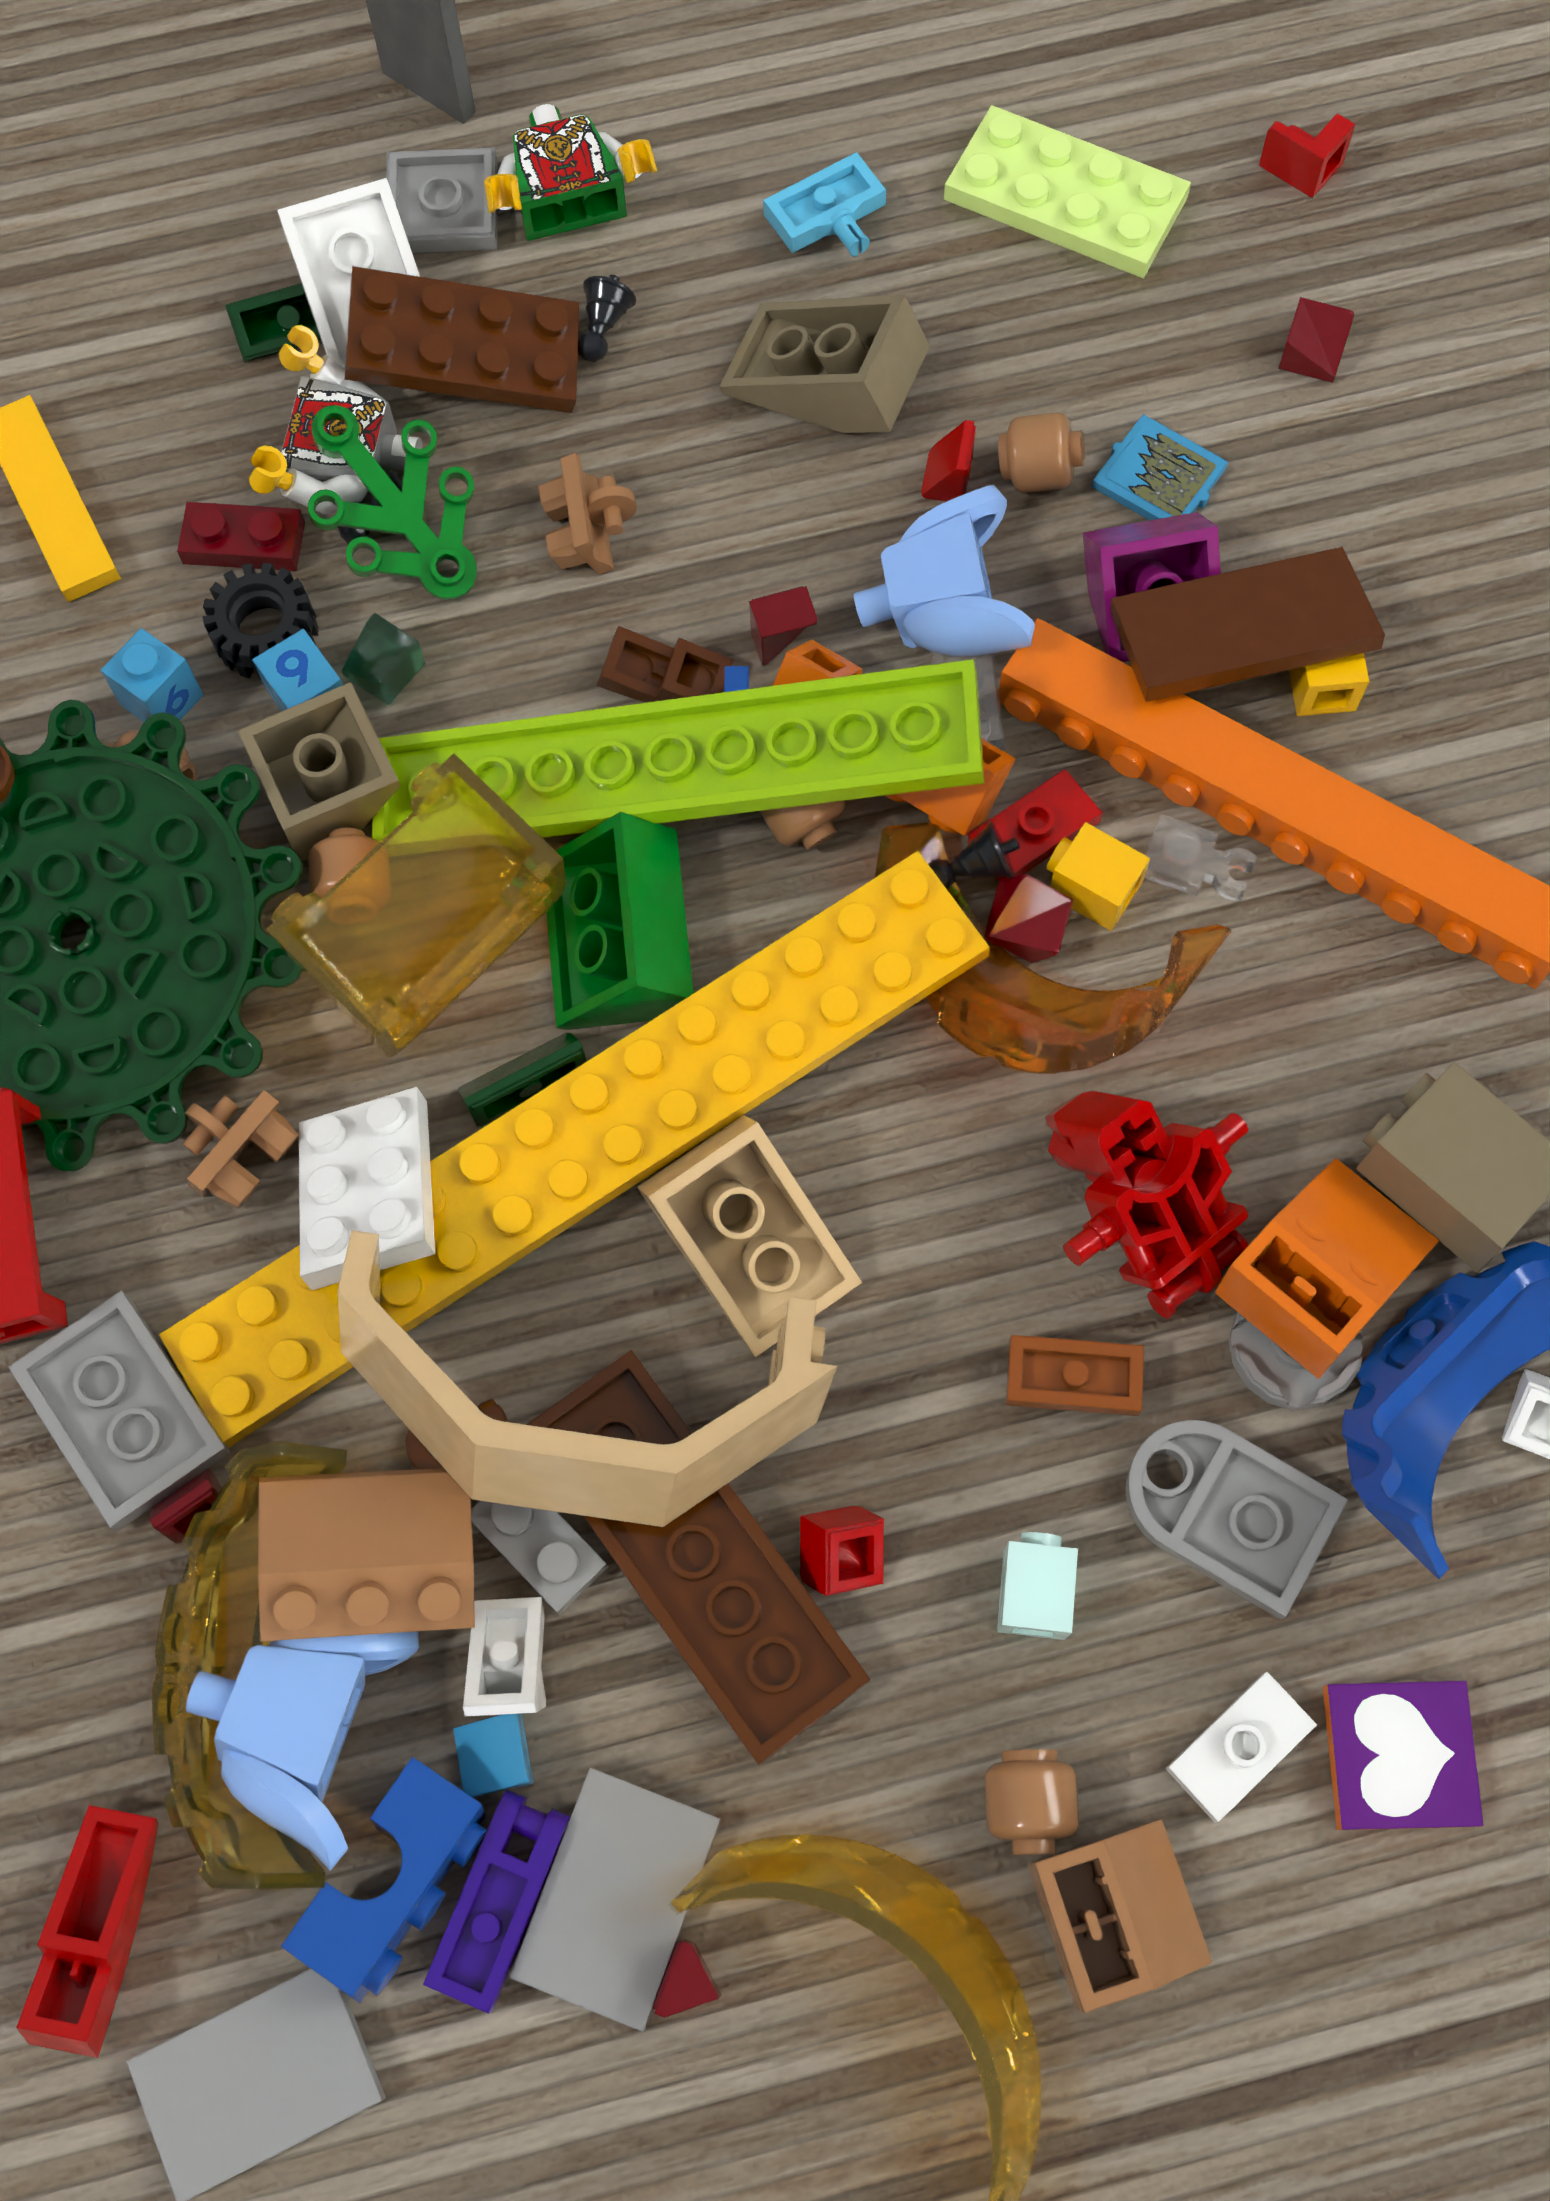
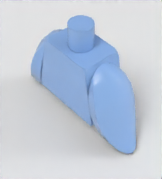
[853,485,1035,657]
[186,1631,419,1871]

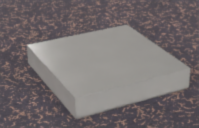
[386,147,497,253]

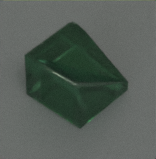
[342,613,426,706]

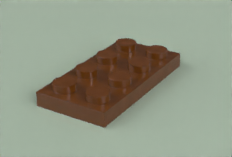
[344,266,579,413]

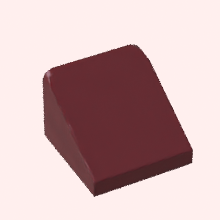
[149,1468,233,1544]

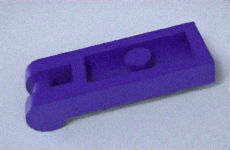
[423,1789,571,2014]

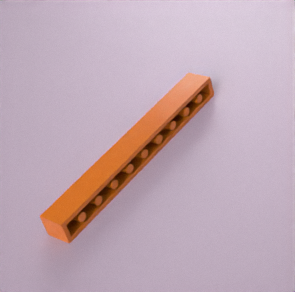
[997,618,1550,989]

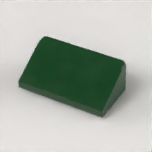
[225,283,321,362]
[458,1033,587,1127]

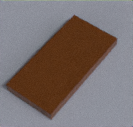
[1110,547,1385,702]

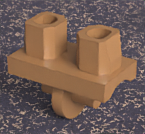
[539,453,637,575]
[182,1090,299,1209]

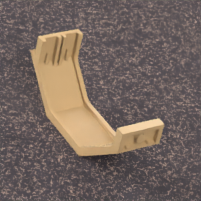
[337,1230,838,1527]

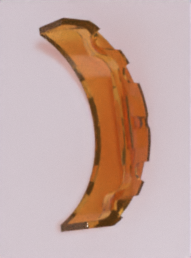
[875,822,1231,1074]

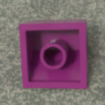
[1083,512,1221,662]

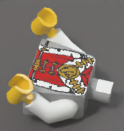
[249,325,423,514]

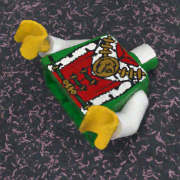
[484,104,658,241]

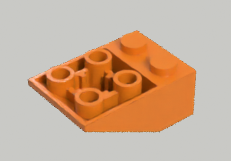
[1215,1158,1440,1379]

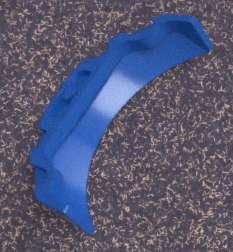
[1342,1241,1550,1579]

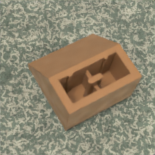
[1027,1819,1212,2013]

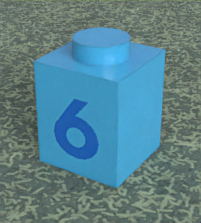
[100,628,204,722]
[252,629,343,711]

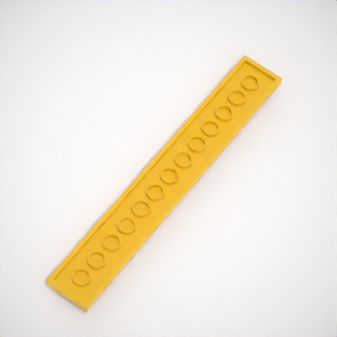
[159,851,990,1447]

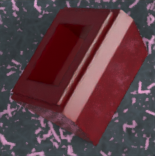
[653,1939,722,2018]

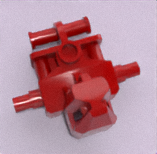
[1045,1091,1249,1319]

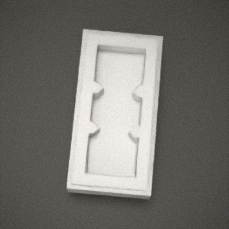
[1165,1672,1317,1823]

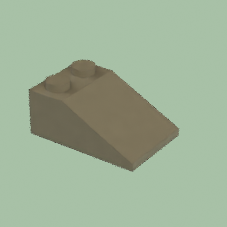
[719,295,930,433]

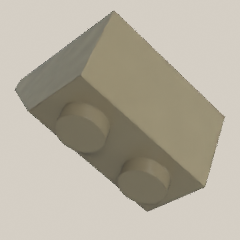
[237,682,401,861]

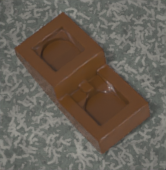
[596,626,734,702]

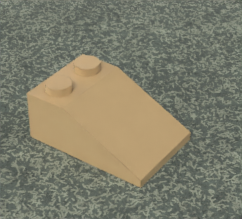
[637,1115,862,1357]

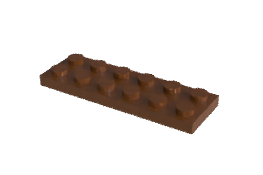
[526,1350,871,1766]

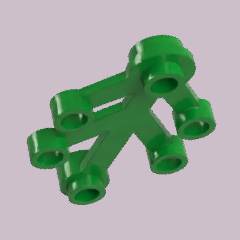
[308,405,477,600]

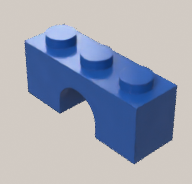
[281,1757,487,2004]

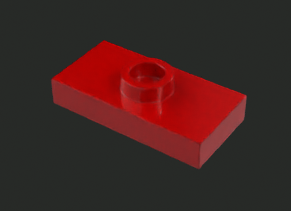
[967,769,1103,882]

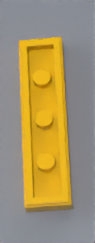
[0,395,121,602]

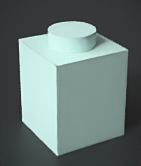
[997,1532,1078,1640]

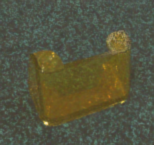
[266,753,566,1058]

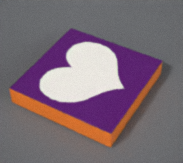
[1322,1681,1484,1830]

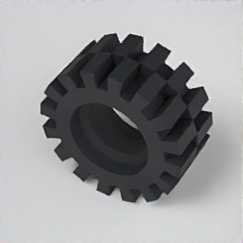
[202,563,319,680]

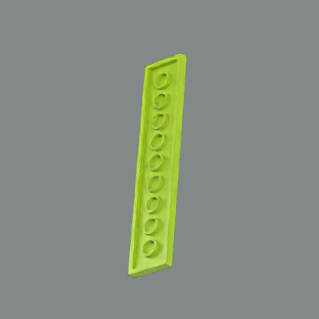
[372,659,985,857]

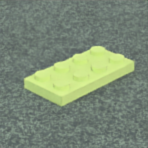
[944,105,1191,279]

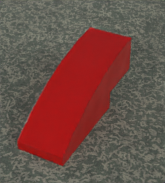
[16,1805,159,2058]

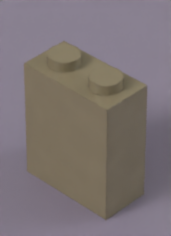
[1356,1062,1550,1273]

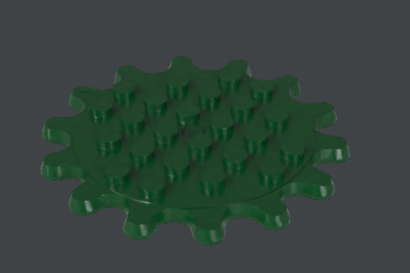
[0,699,304,1172]

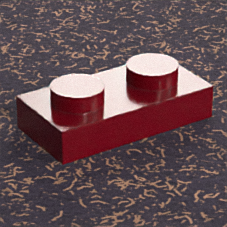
[177,502,305,572]

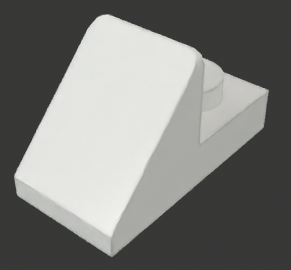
[463,1597,546,1716]

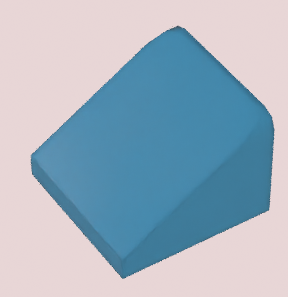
[453,1713,534,1798]

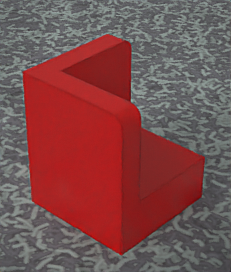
[1259,113,1355,198]

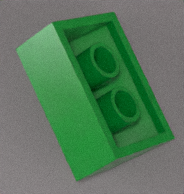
[542,812,694,1030]

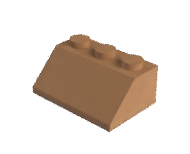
[258,1468,475,1642]

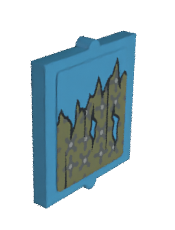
[1092,414,1228,520]

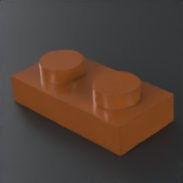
[1005,1335,1144,1416]

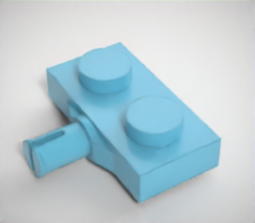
[763,152,886,257]

